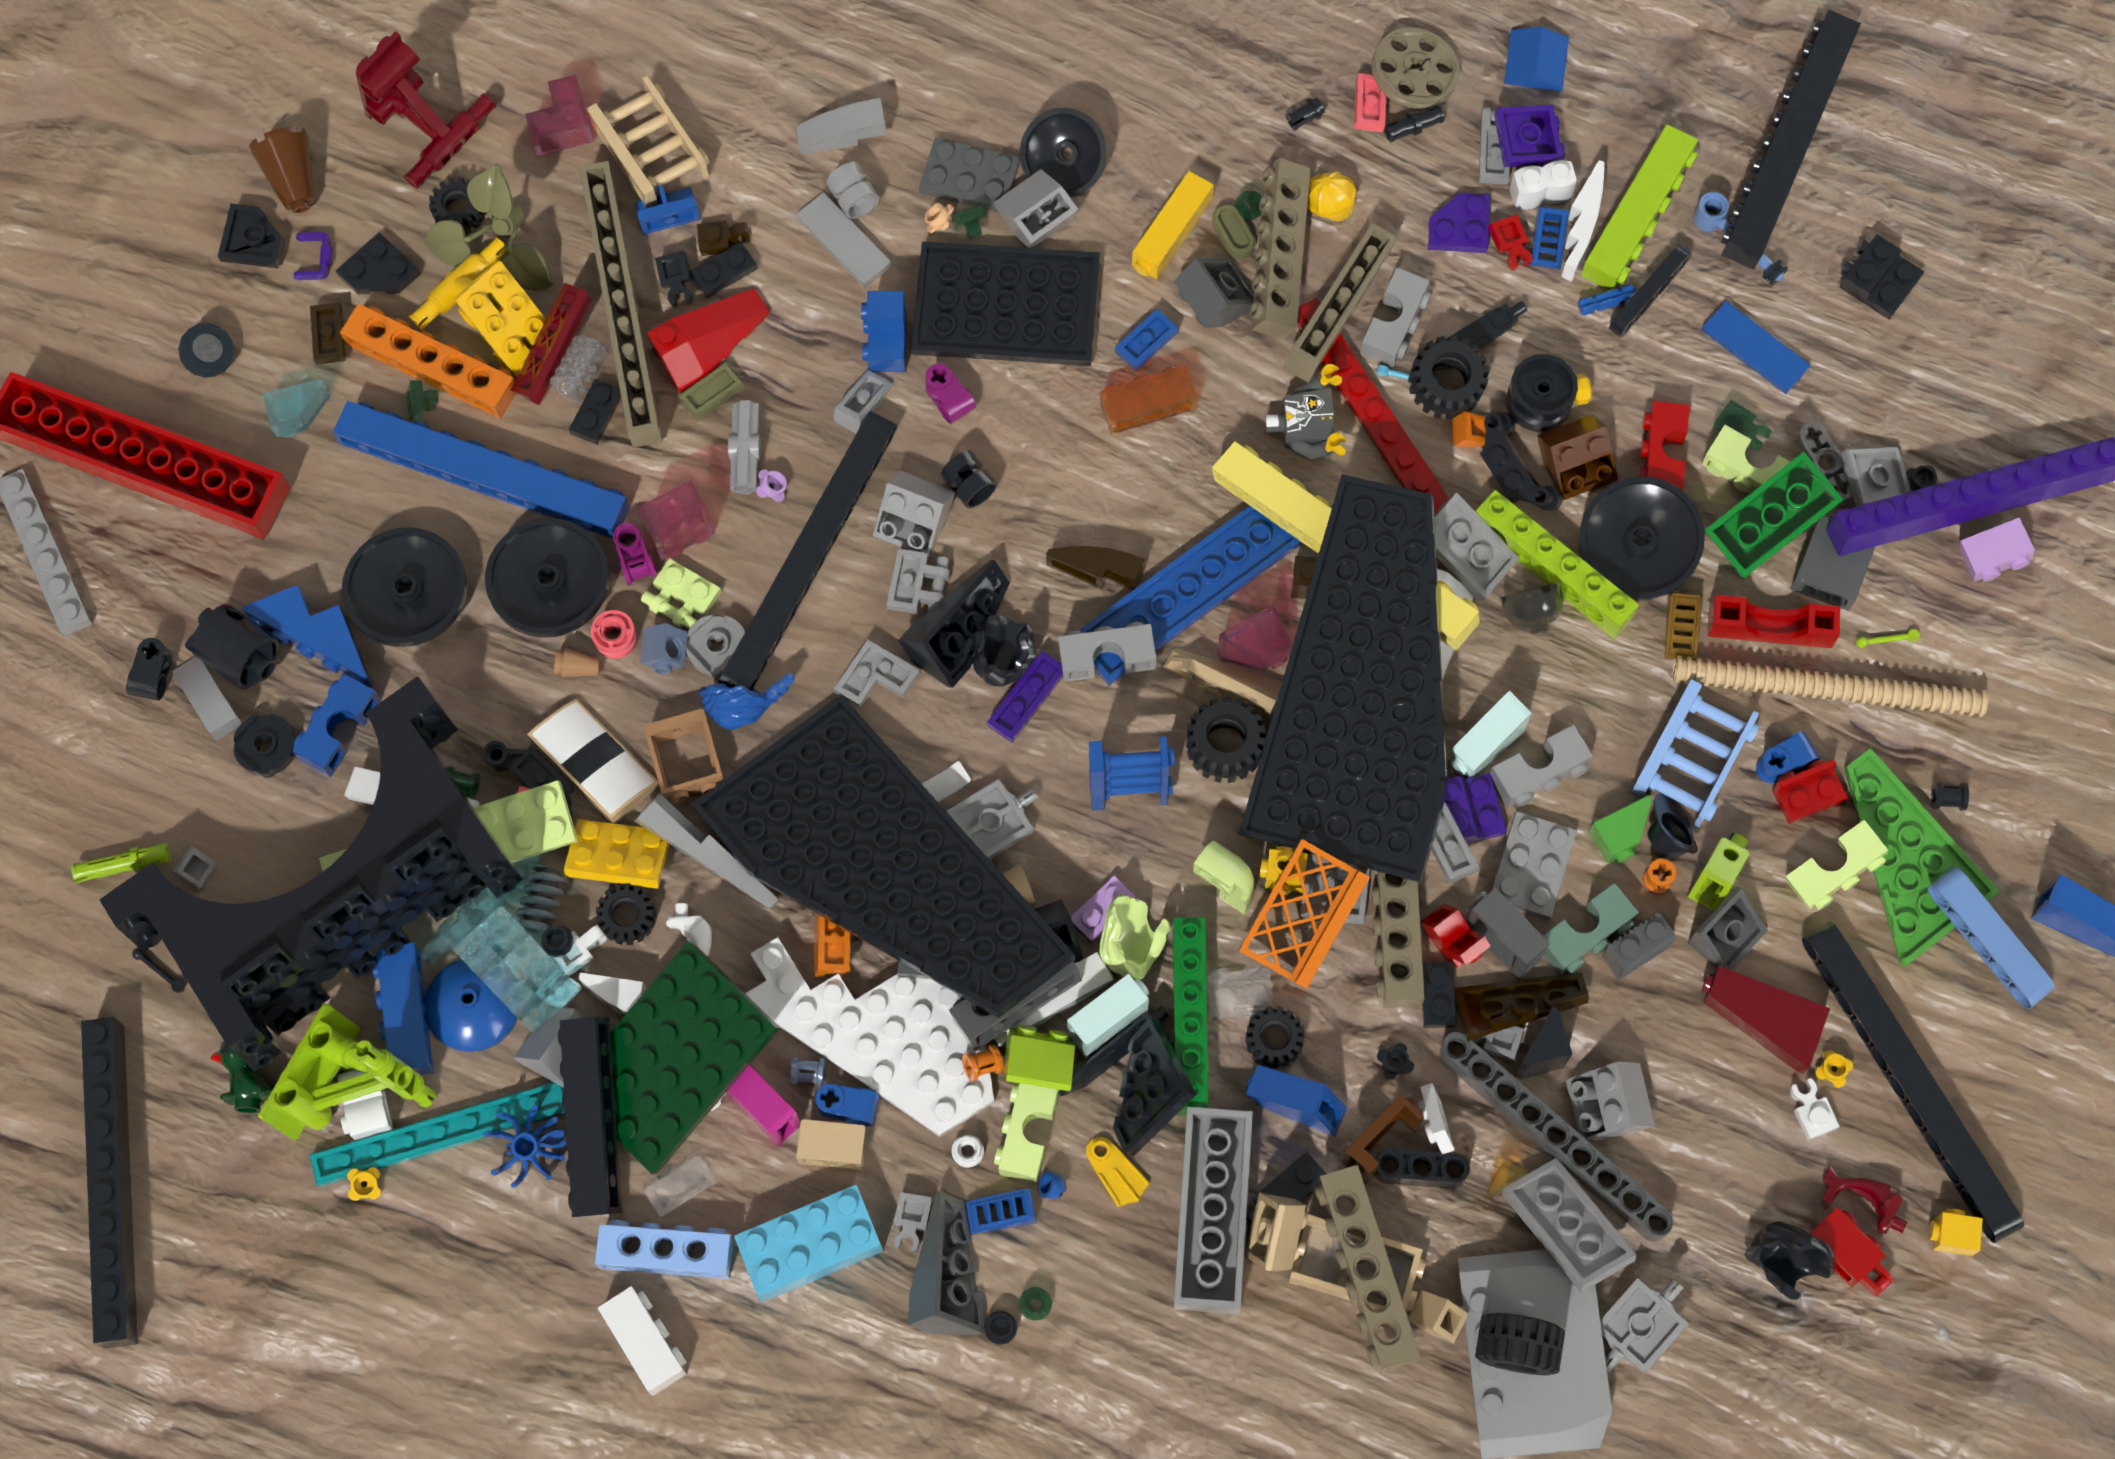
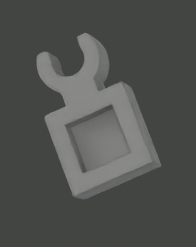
[1464,1026,1524,1062]
[894,1192,933,1253]

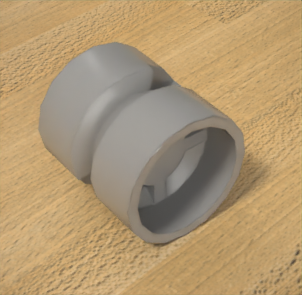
[826,162,879,219]

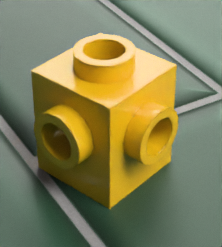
[1260,846,1308,895]

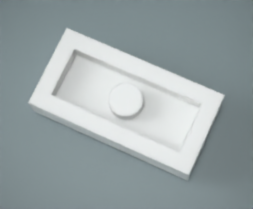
[1419,1083,1454,1154]

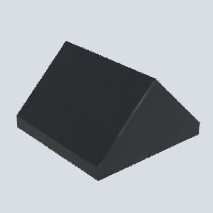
[1515,1007,1572,1080]

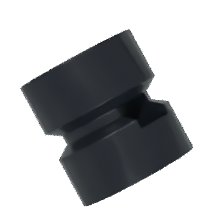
[941,450,998,509]

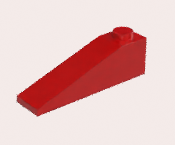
[647,288,770,394]

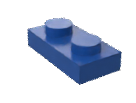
[1115,309,1179,371]

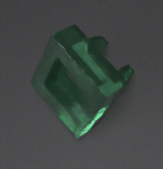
[952,205,986,240]
[405,380,439,421]

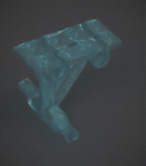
[417,867,580,1032]

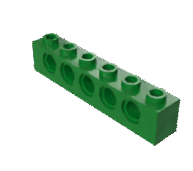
[1172,918,1208,1116]

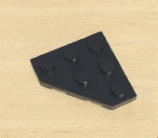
[1113,1018,1196,1156]

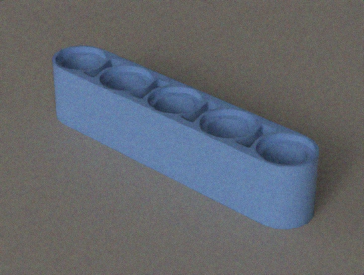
[1928,867,2055,1009]

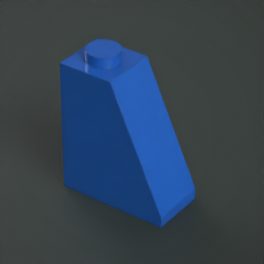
[1246,1065,1347,1137]

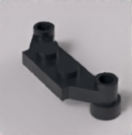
[1479,412,1563,511]
[483,741,575,825]

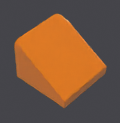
[1452,411,1486,447]

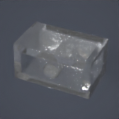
[643,1149,717,1217]

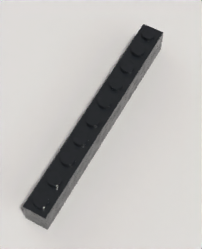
[1721,10,1861,270]
[81,1017,138,1349]

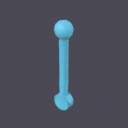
[1376,365,1438,383]

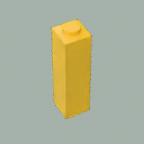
[1132,171,1214,280]

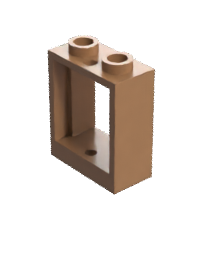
[643,708,724,804]

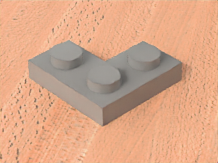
[834,639,920,708]

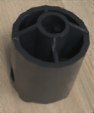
[185,604,280,689]

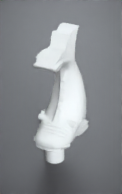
[666,903,712,956]

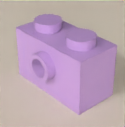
[1959,517,2035,582]

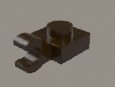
[697,220,750,256]

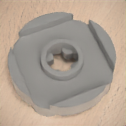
[686,615,745,678]

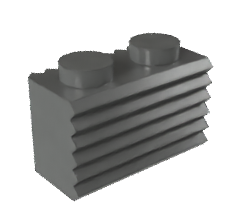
[1602,913,1677,980]

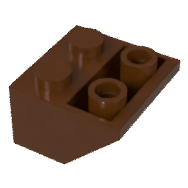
[1537,414,1618,500]

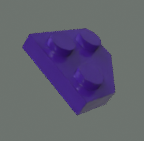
[1427,193,1490,253]

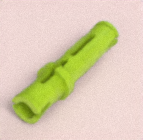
[71,843,171,884]

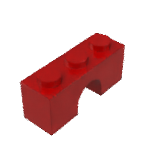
[1638,401,1690,491]

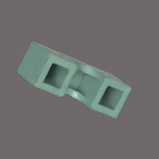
[1543,883,1639,975]

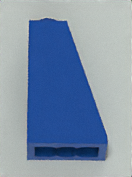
[2031,874,2115,957]

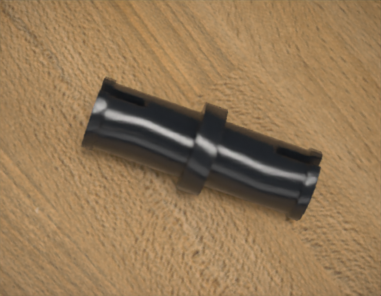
[1384,104,1445,143]

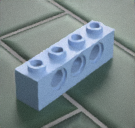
[595,1220,734,1279]

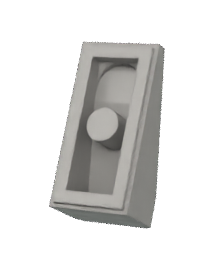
[833,369,893,434]

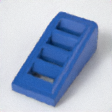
[1530,206,1569,270]
[966,1188,1036,1235]

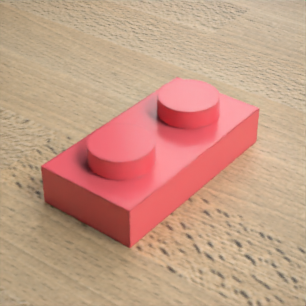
[1354,73,1386,133]

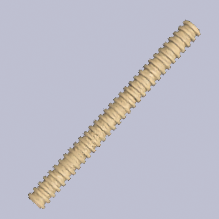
[1672,655,1988,717]

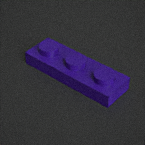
[987,651,1063,743]

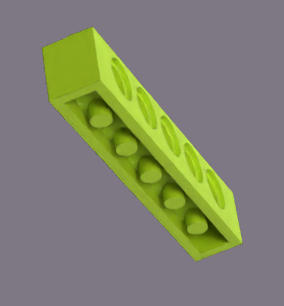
[1475,490,1639,639]

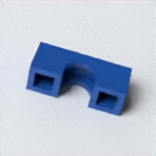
[292,673,381,778]

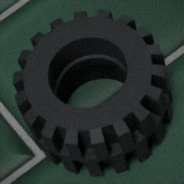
[1408,336,1489,419]
[1186,697,1266,783]
[1475,1313,1565,1376]

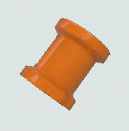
[1643,858,1677,894]
[962,1045,1004,1082]

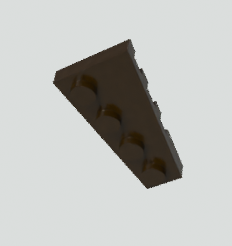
[1455,972,1589,1041]

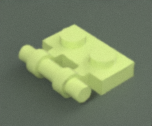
[641,558,722,629]

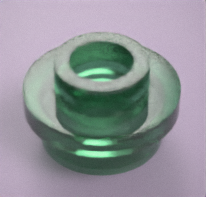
[1236,191,1262,220]
[1019,1287,1052,1321]

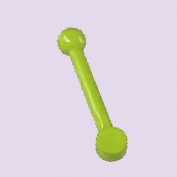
[1856,629,1920,648]

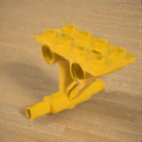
[408,237,546,378]

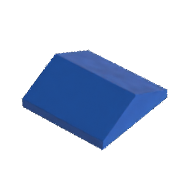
[1504,27,1569,92]

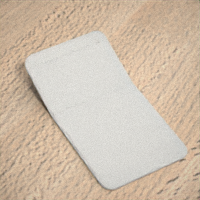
[922,761,971,802]

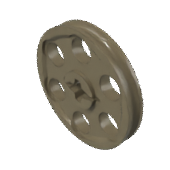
[1372,27,1460,109]

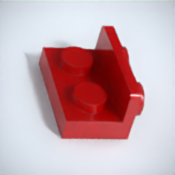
[1772,759,1848,824]

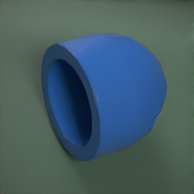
[1038,1172,1067,1199]

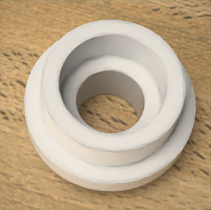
[952,1135,984,1168]

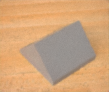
[514,1007,584,1088]

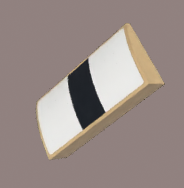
[527,699,659,824]

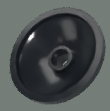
[1020,108,1108,197]

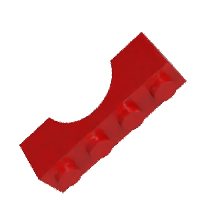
[1707,595,1841,649]

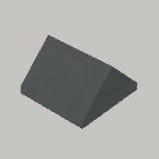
[1688,887,1768,970]

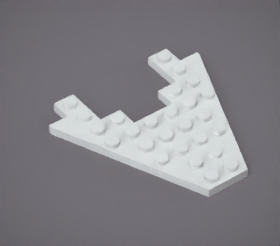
[745,937,995,1137]

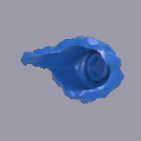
[699,673,795,730]

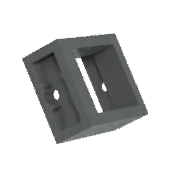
[1467,888,1550,980]

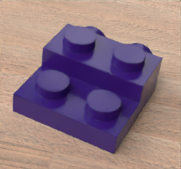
[1494,105,1565,168]
[1445,773,1507,844]

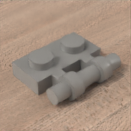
[886,548,950,614]

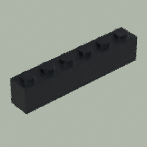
[558,1017,622,1217]

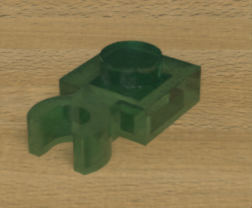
[1713,400,1772,451]

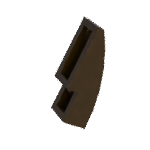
[1046,546,1145,590]

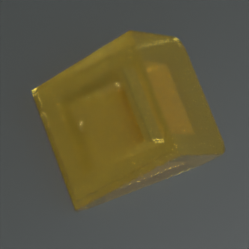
[1487,1161,1527,1197]

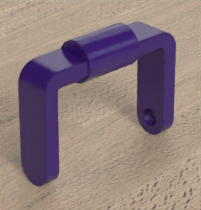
[294,232,333,280]

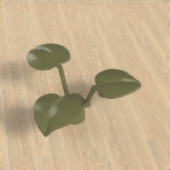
[426,164,553,291]

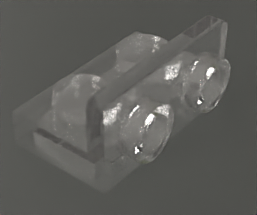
[1206,964,1275,1020]

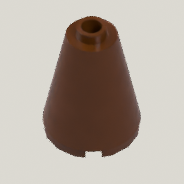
[249,126,314,213]

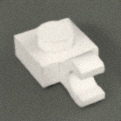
[552,925,608,977]

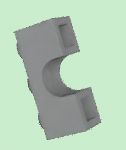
[1360,267,1432,368]
[1058,622,1156,682]
[1490,725,1593,808]

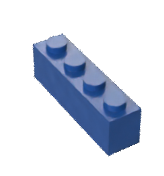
[373,943,434,1075]

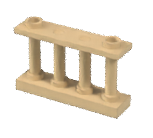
[586,76,710,208]

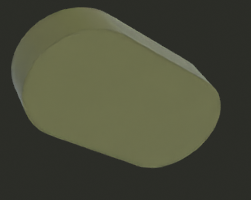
[1212,204,1255,260]

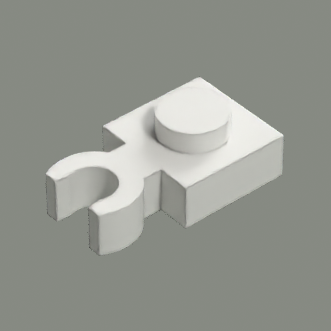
[1790,1078,1840,1141]

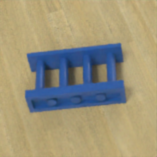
[1089,736,1175,811]

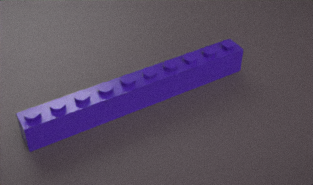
[1826,437,2115,556]

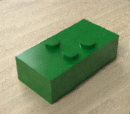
[1704,452,1844,580]

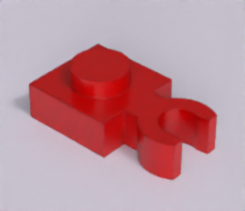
[1488,214,1532,271]

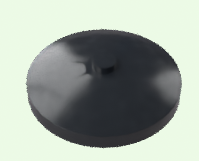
[1579,477,1705,600]
[485,518,610,638]
[342,527,467,647]

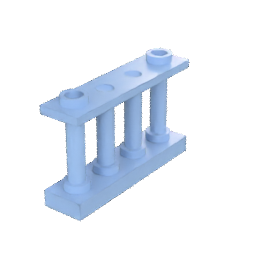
[1631,679,1760,828]

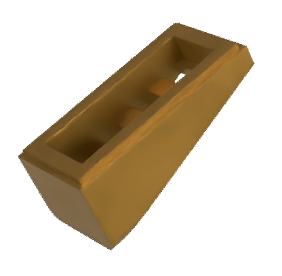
[1664,593,1702,660]

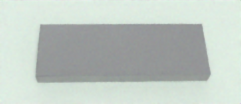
[795,192,892,288]

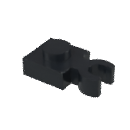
[655,250,693,307]

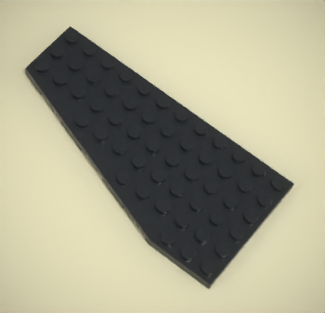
[1239,474,1447,884]
[691,694,1075,1018]

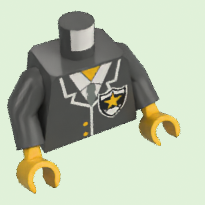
[1265,364,1347,460]

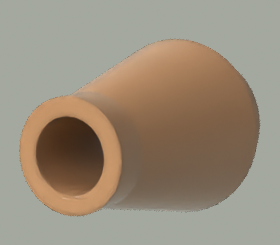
[554,648,600,678]

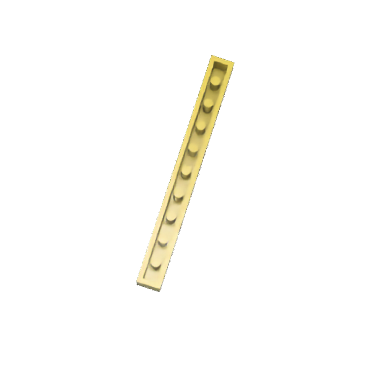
[1212,441,1480,651]

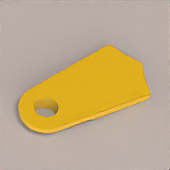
[1086,1137,1150,1207]

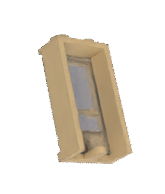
[1288,1214,1426,1311]

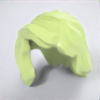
[1099,894,1171,980]

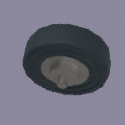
[178,323,234,378]

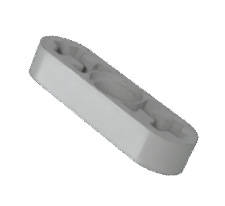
[1797,422,1853,505]

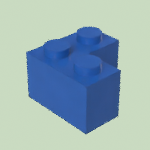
[861,291,907,372]

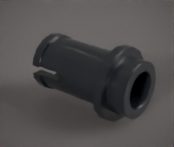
[1285,97,1325,131]

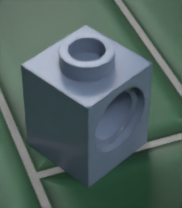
[640,623,688,674]

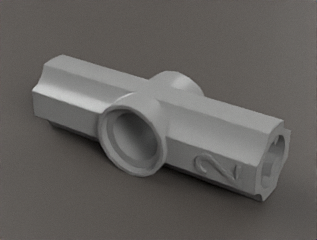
[728,400,761,494]

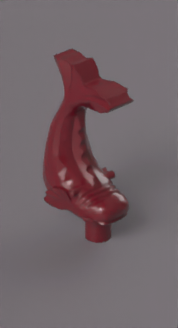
[1822,1164,1908,1234]

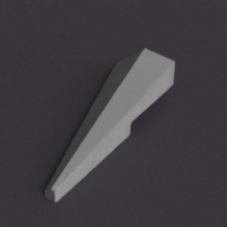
[634,793,779,909]

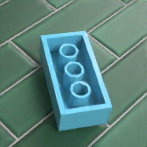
[734,1185,883,1303]

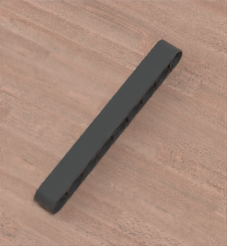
[1440,1032,1674,1242]

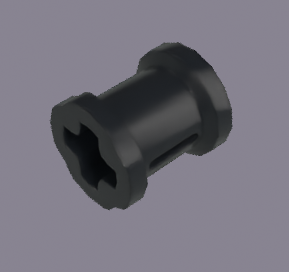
[1931,781,1969,811]

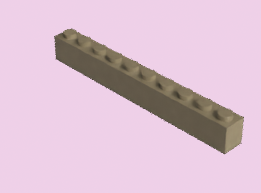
[579,161,663,448]

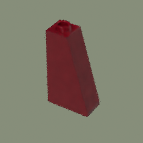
[1702,966,1830,1074]

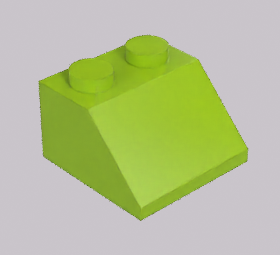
[1003,1025,1075,1091]

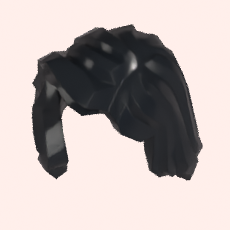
[973,615,1036,687]
[1744,1221,1835,1300]

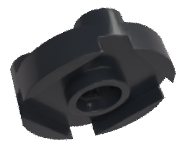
[233,714,296,778]

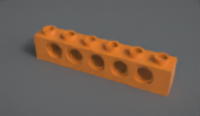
[340,303,516,419]

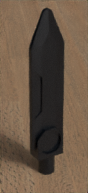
[1432,301,1527,371]
[1059,1006,1169,1096]

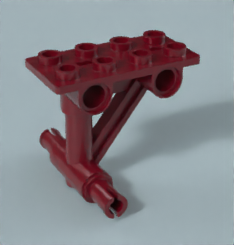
[356,31,496,189]

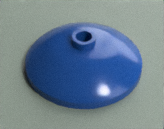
[424,957,521,1052]

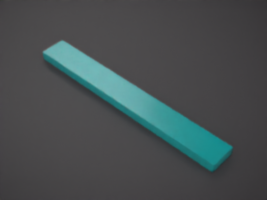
[309,1082,565,1187]

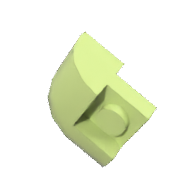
[1193,840,1254,915]

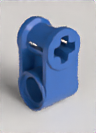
[1756,731,1820,784]
[815,1084,880,1127]

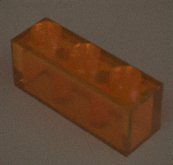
[1100,365,1198,435]

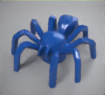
[483,1105,566,1188]

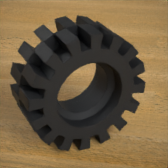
[429,177,486,234]
[596,884,656,945]
[1245,1006,1304,1068]

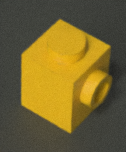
[1928,1209,1983,1256]

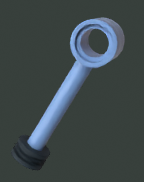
[1693,192,1788,286]

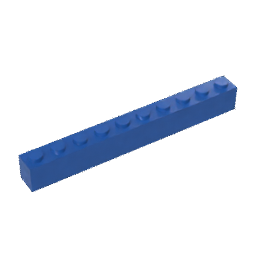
[333,401,630,540]

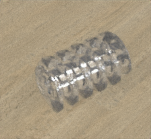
[550,335,609,404]

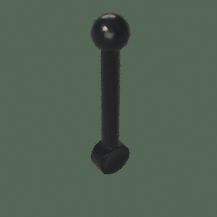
[132,948,185,993]

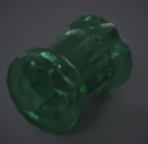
[446,766,480,799]

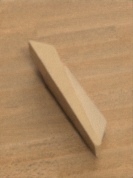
[1163,648,1282,721]

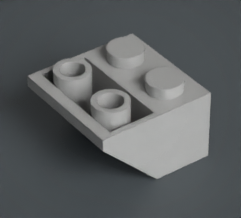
[993,169,1079,248]
[872,470,955,556]
[1566,1062,1655,1142]

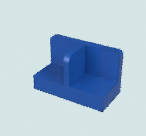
[635,185,701,235]

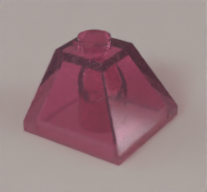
[1217,605,1291,671]

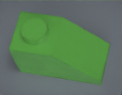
[1589,795,1652,864]

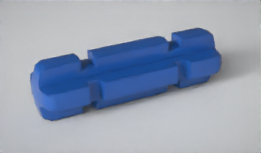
[1578,284,1636,315]

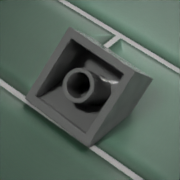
[1174,257,1254,328]

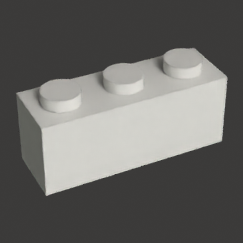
[598,1286,687,1396]

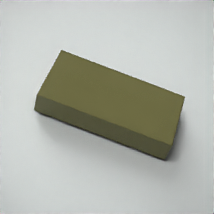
[678,362,745,422]

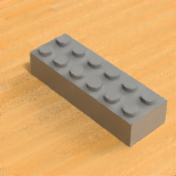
[1173,1107,1253,1314]

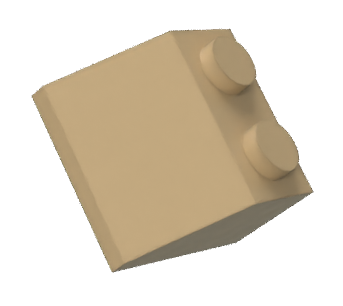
[1245,1192,1307,1271]

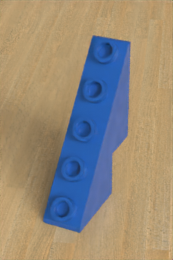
[242,585,373,687]

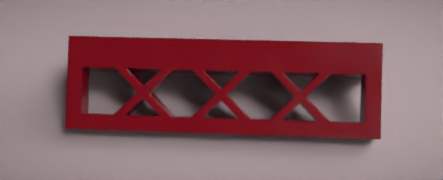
[510,283,593,405]

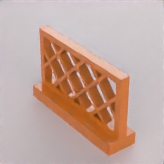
[1238,839,1370,989]

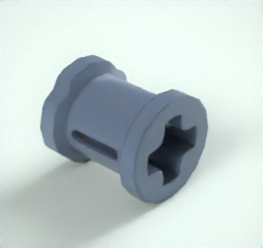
[790,1056,826,1087]

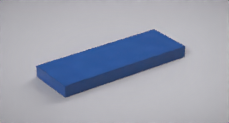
[1702,301,1811,394]

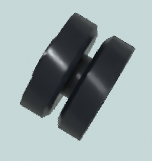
[1506,354,1578,432]

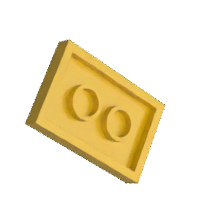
[564,819,670,888]

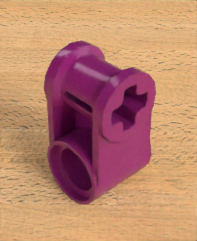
[925,364,976,424]
[613,523,657,586]

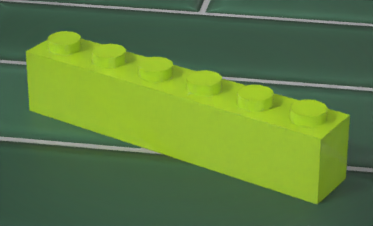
[1581,124,1699,290]

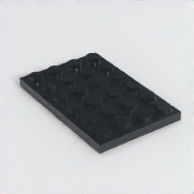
[911,241,1100,366]

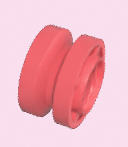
[591,610,637,659]

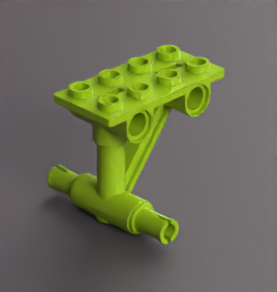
[258,1003,436,1141]

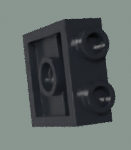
[1839,234,1925,320]

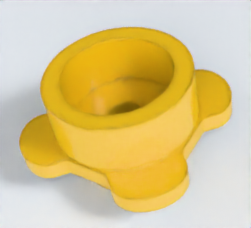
[1815,1050,1853,1088]
[347,1167,381,1201]

